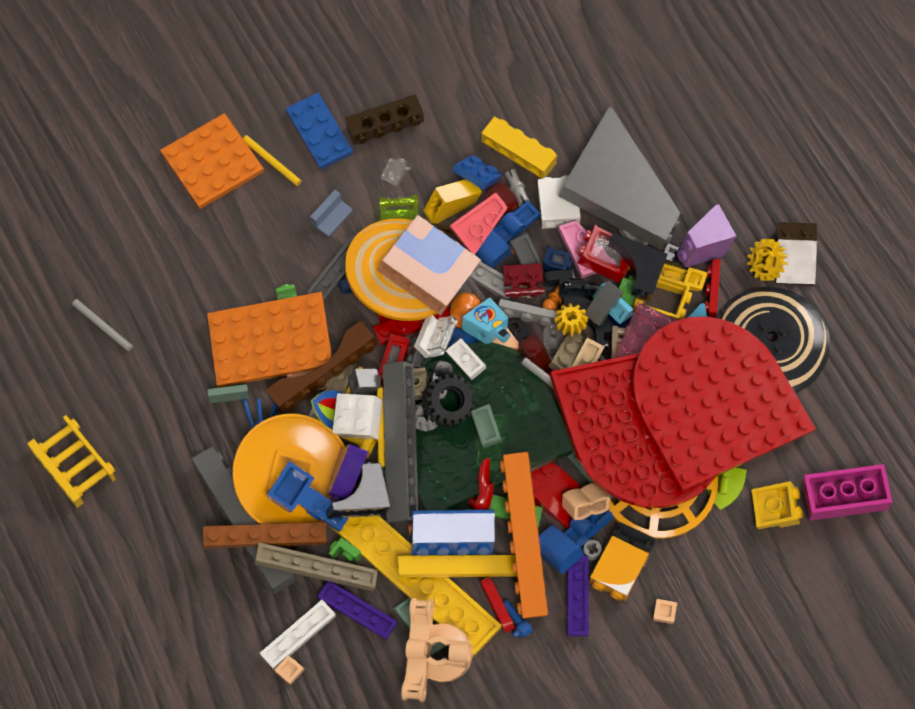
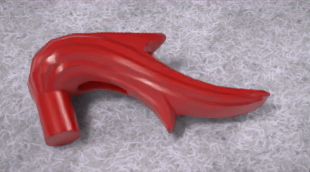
[468,458,494,510]

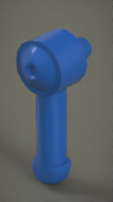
[503,600,533,638]

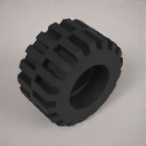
[421,374,476,427]

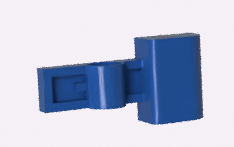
[475,201,541,269]
[266,461,349,532]
[539,510,614,575]

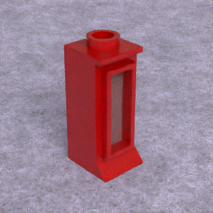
[378,333,410,386]

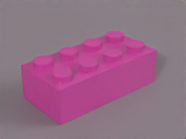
[801,464,892,521]

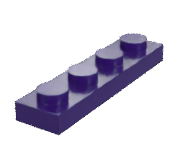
[568,556,589,637]
[317,581,398,641]

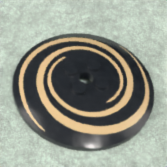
[717,287,830,393]

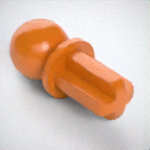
[542,285,562,311]

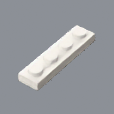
[260,600,336,670]

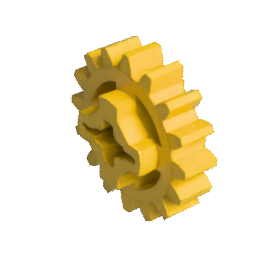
[747,239,788,281]

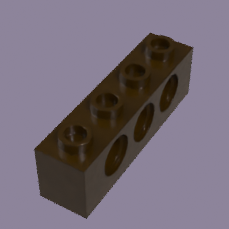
[345,94,424,145]

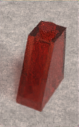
[518,333,554,391]

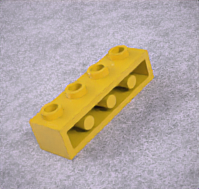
[481,116,557,179]

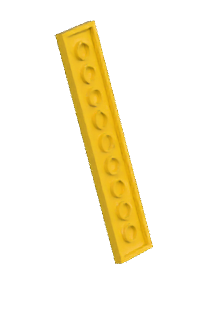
[327,494,502,657]

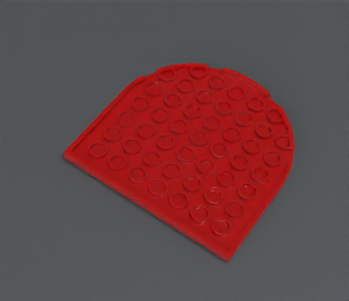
[632,317,816,493]
[549,353,715,508]

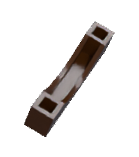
[266,320,377,414]

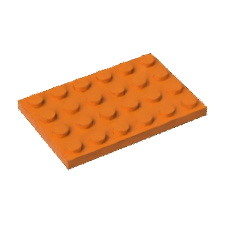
[207,292,332,388]

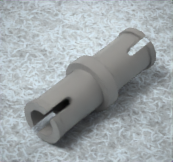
[505,169,530,207]

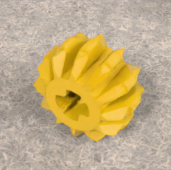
[554,302,588,337]

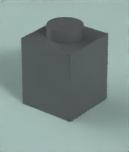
[348,369,381,395]

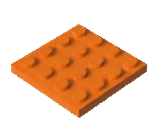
[160,113,264,209]

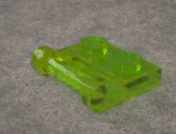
[380,195,419,221]

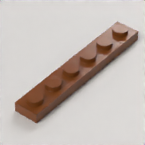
[203,522,327,549]

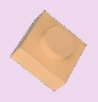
[653,599,677,624]
[274,655,304,685]

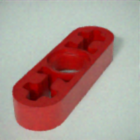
[480,577,515,633]

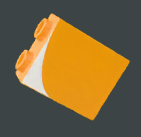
[590,536,649,601]

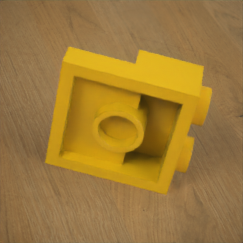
[752,481,803,529]

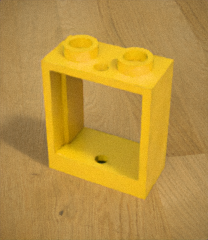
[633,275,692,324]

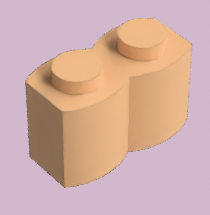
[562,483,610,520]

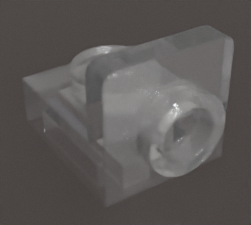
[380,157,411,187]

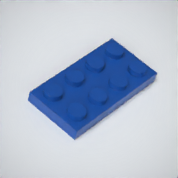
[285,92,353,170]

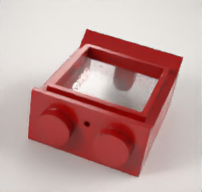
[577,224,629,283]

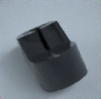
[430,360,453,399]

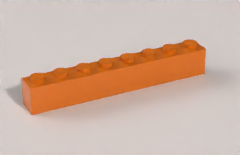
[500,452,549,619]

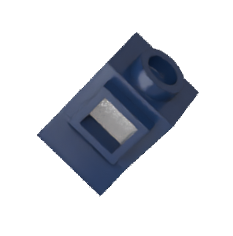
[543,245,573,272]

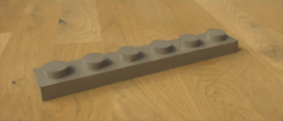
[254,542,378,591]

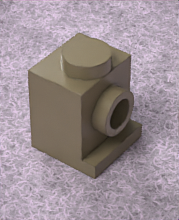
[414,367,429,400]

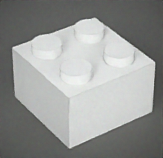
[332,393,383,440]

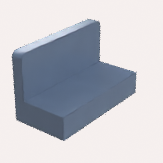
[310,190,353,237]

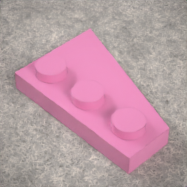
[558,220,617,278]

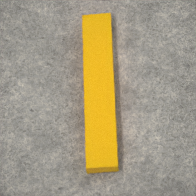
[397,555,518,578]

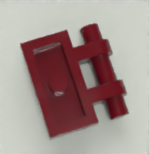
[503,263,544,298]

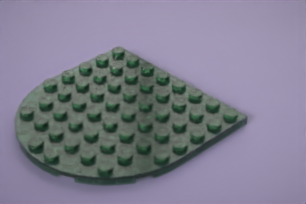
[415,341,574,511]

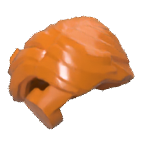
[450,292,481,328]

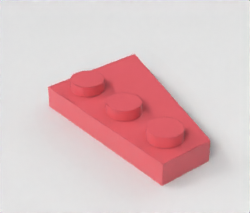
[450,193,508,254]

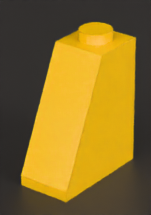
[423,179,482,224]

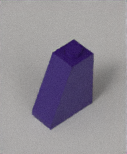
[326,444,368,502]

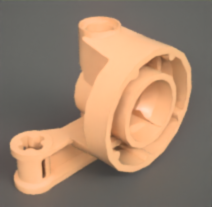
[402,598,473,702]

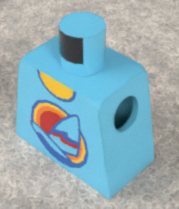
[462,297,510,344]

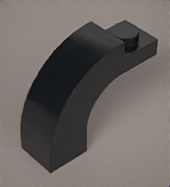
[563,296,612,357]

